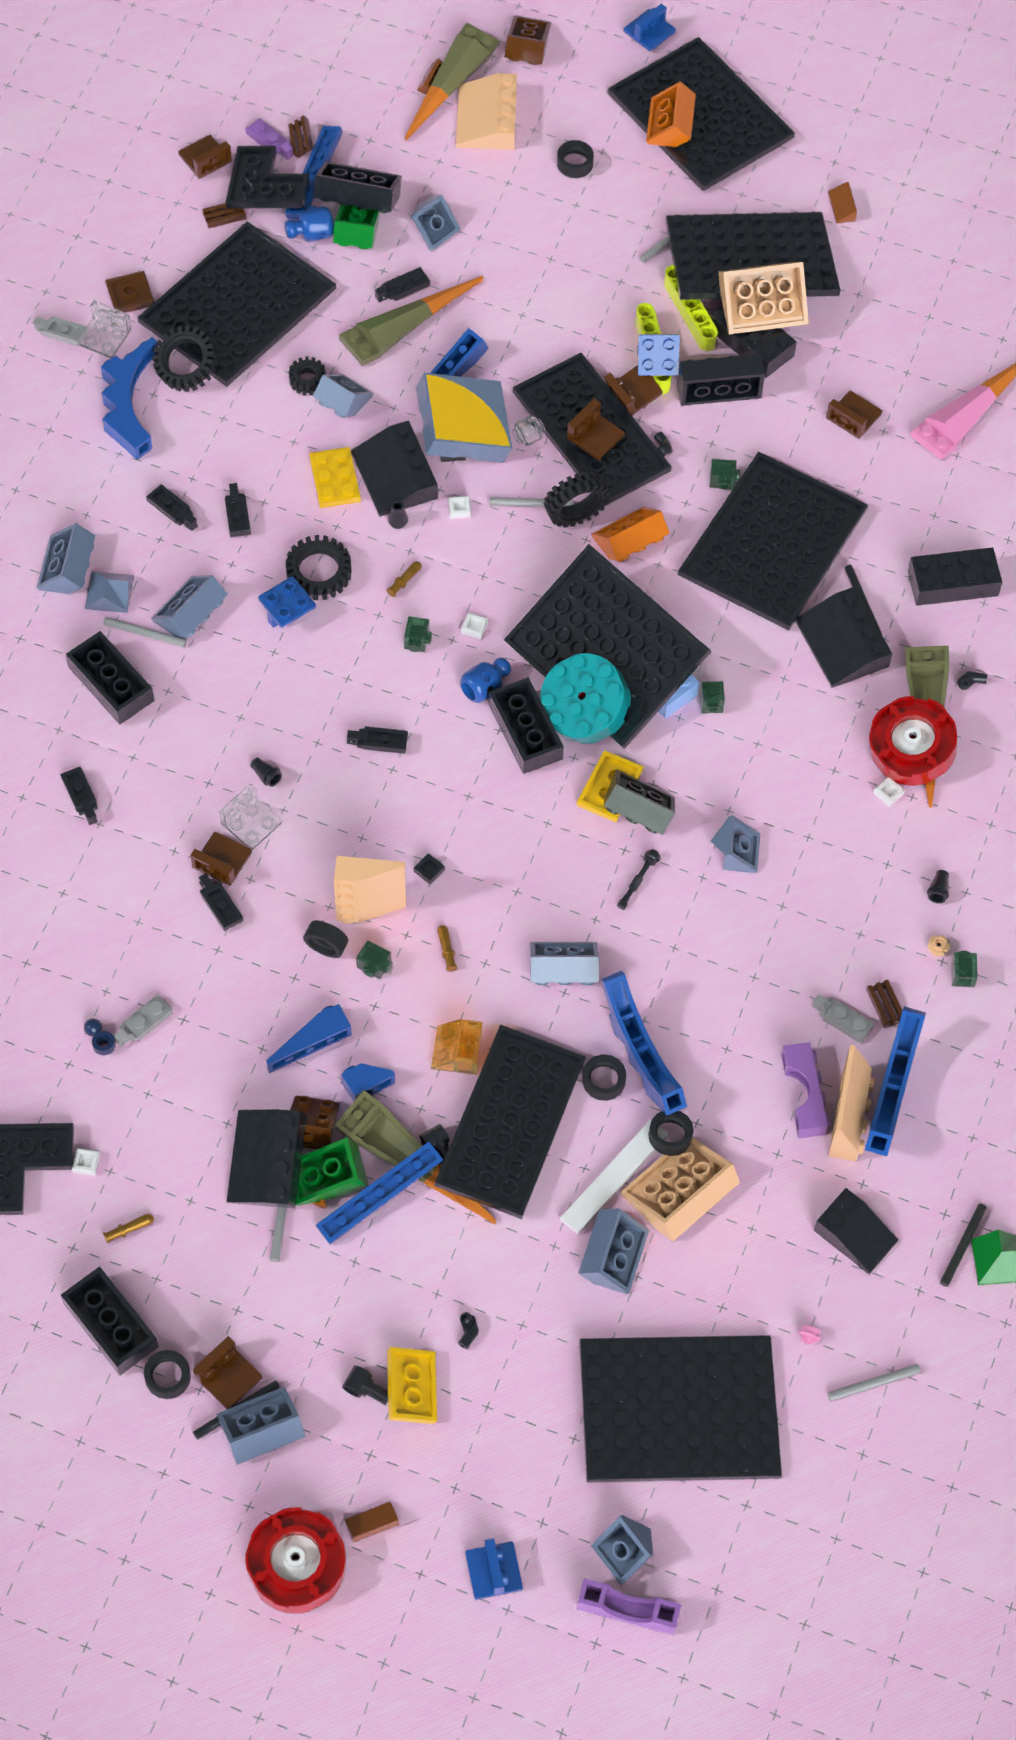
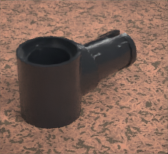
[419,1124,450,1164]
[342,1365,388,1405]

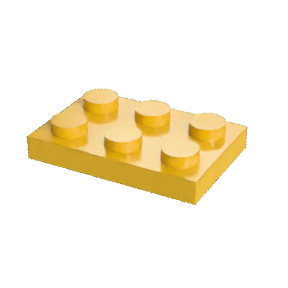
[309,447,361,508]
[576,750,644,823]
[387,1347,437,1424]

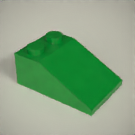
[333,205,380,249]
[296,1137,369,1206]

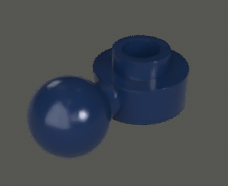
[84,1018,116,1055]

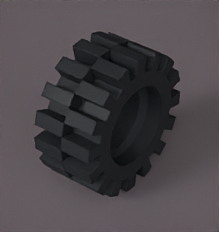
[289,356,326,396]

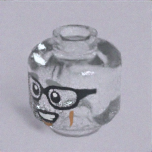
[513,415,545,446]

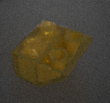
[431,1019,483,1075]

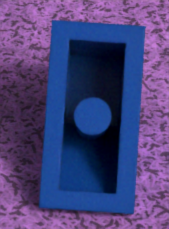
[341,1063,395,1102]

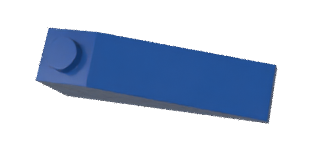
[430,328,489,377]
[266,1004,352,1073]

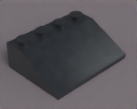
[351,420,438,517]
[795,586,893,688]
[226,1109,307,1209]

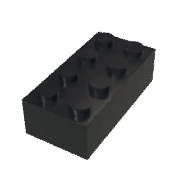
[314,161,402,213]
[711,306,797,378]
[677,354,765,406]
[907,547,1003,606]
[65,631,154,725]
[489,677,564,774]
[61,1266,159,1376]

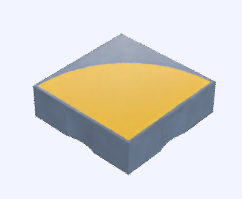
[416,373,512,463]

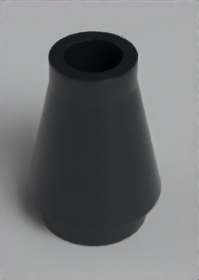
[388,500,408,529]
[250,757,282,787]
[927,870,949,904]

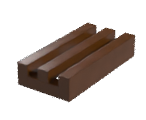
[288,115,313,158]
[202,203,246,229]
[866,979,903,1028]

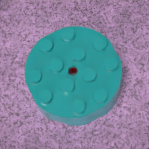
[540,653,631,744]

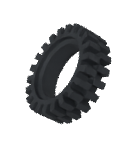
[152,325,218,392]
[543,472,611,528]
[285,535,352,600]

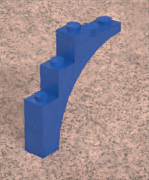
[101,337,158,460]
[601,970,687,1116]
[865,1006,926,1156]

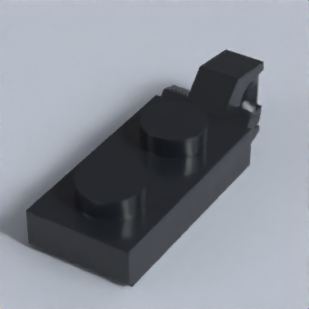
[375,267,430,302]
[225,483,251,537]
[146,484,198,531]
[347,726,408,754]
[60,766,98,825]
[198,873,244,931]

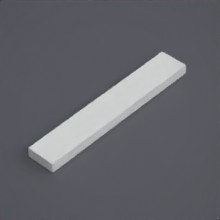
[560,1119,668,1235]

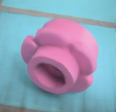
[798,1325,821,1345]

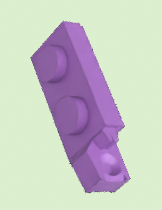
[245,118,293,160]

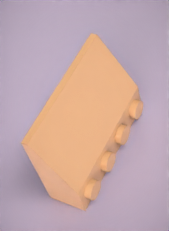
[456,73,517,150]
[718,262,809,334]
[334,856,406,924]
[828,1045,875,1161]
[620,1137,740,1242]

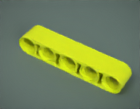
[664,265,718,351]
[635,303,672,394]

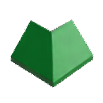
[971,1229,1016,1285]

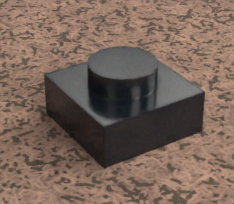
[414,853,445,885]

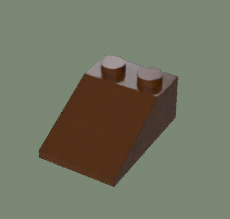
[504,15,551,65]

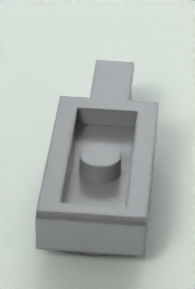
[33,316,88,346]
[114,994,173,1047]
[812,994,874,1043]

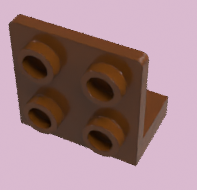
[178,135,232,179]
[604,365,663,416]
[826,391,882,439]
[567,398,624,460]
[190,832,252,886]
[290,1095,340,1149]
[193,1336,262,1409]

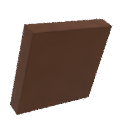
[105,271,154,315]

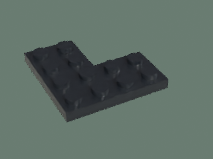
[225,146,310,208]
[0,1123,74,1215]

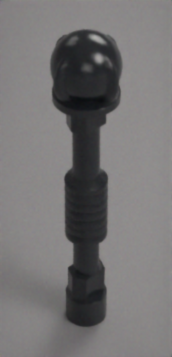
[617,849,660,910]

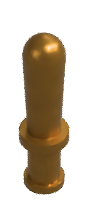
[386,561,422,597]
[437,925,457,972]
[103,1214,154,1244]

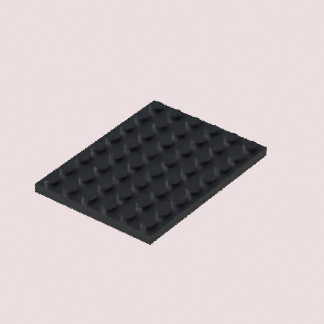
[608,37,795,191]
[665,211,840,300]
[137,221,336,387]
[678,451,868,631]
[504,544,712,749]
[579,1335,782,1483]

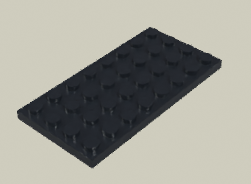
[513,353,672,506]
[434,1024,586,1219]

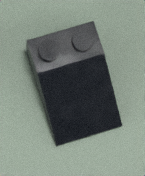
[814,1188,898,1275]

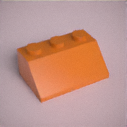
[646,81,696,147]
[591,506,670,562]

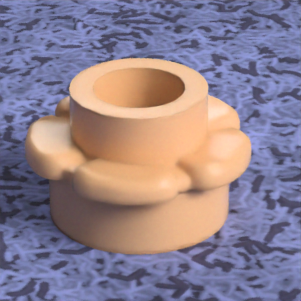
[928,935,950,956]

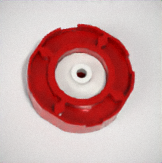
[869,696,957,786]
[245,1507,346,1614]

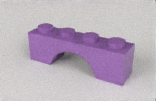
[781,1042,831,1139]
[577,1578,681,1635]

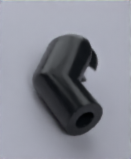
[654,432,673,456]
[958,671,988,690]
[458,1312,479,1350]

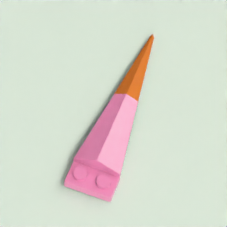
[911,363,1016,460]

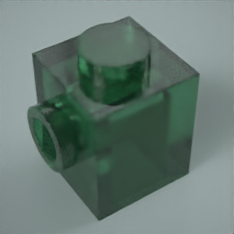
[709,459,740,490]
[404,616,432,652]
[700,681,725,714]
[356,940,393,979]
[951,951,978,987]

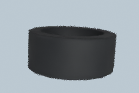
[557,140,594,178]
[303,920,349,958]
[582,1054,626,1101]
[648,1111,694,1156]
[143,1350,191,1399]

